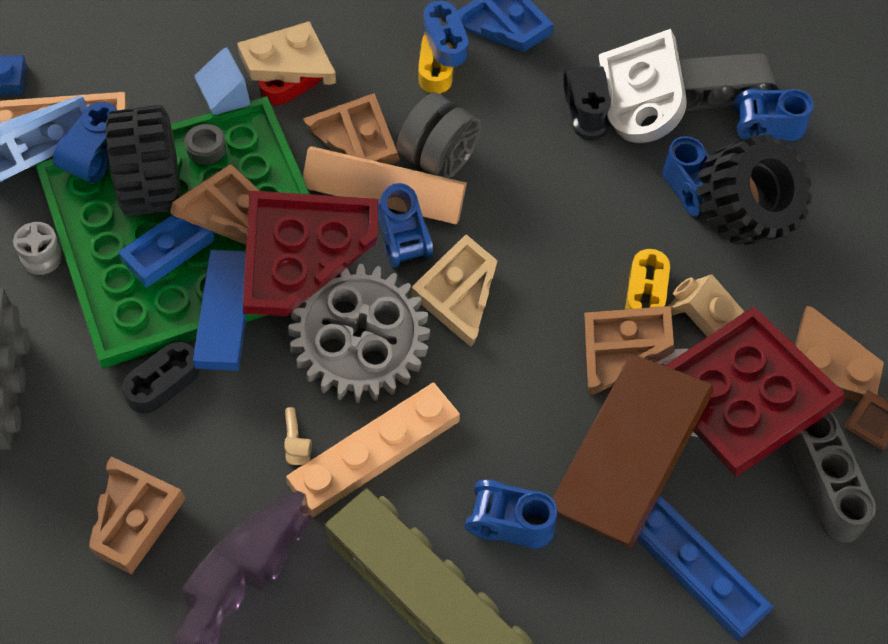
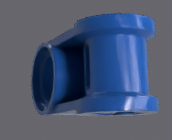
[734,89,814,141]
[53,102,117,183]
[662,136,710,216]
[378,183,434,268]
[464,480,557,549]

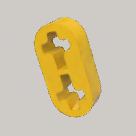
[418,33,454,93]
[625,249,670,309]

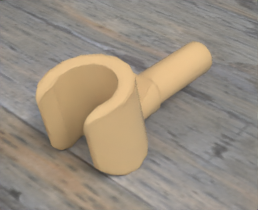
[284,407,312,465]

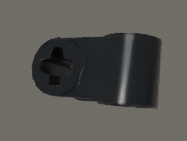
[563,66,611,140]

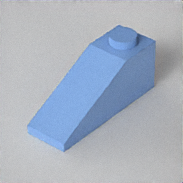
[0,95,88,182]

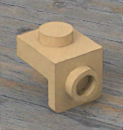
[669,274,744,337]

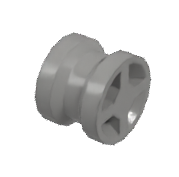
[13,222,63,275]

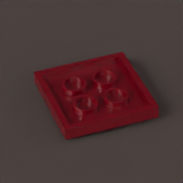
[665,306,845,477]

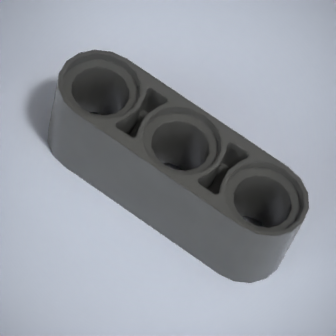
[679,53,779,111]
[787,412,876,543]

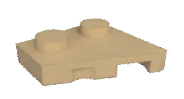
[237,21,336,85]
[409,234,497,347]

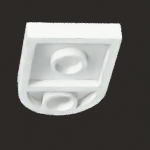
[599,29,687,143]

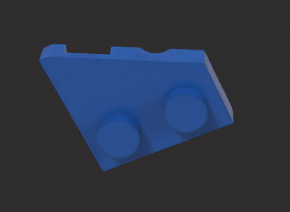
[457,0,554,52]

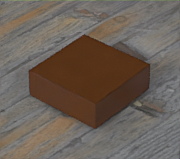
[844,390,888,452]

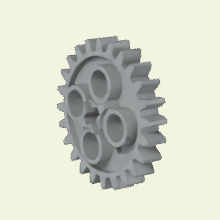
[288,264,430,403]

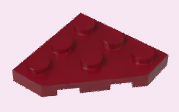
[243,191,378,316]

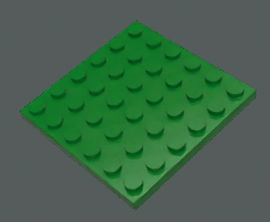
[35,96,340,369]

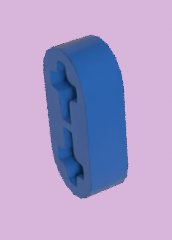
[423,1,468,67]

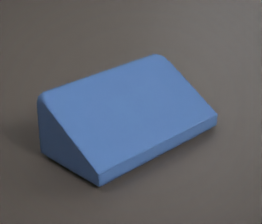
[194,48,250,115]

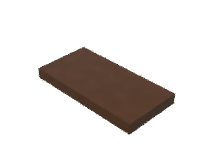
[552,353,714,550]

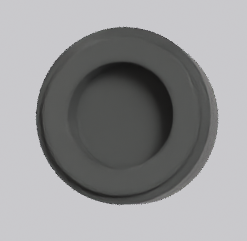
[184,124,227,165]

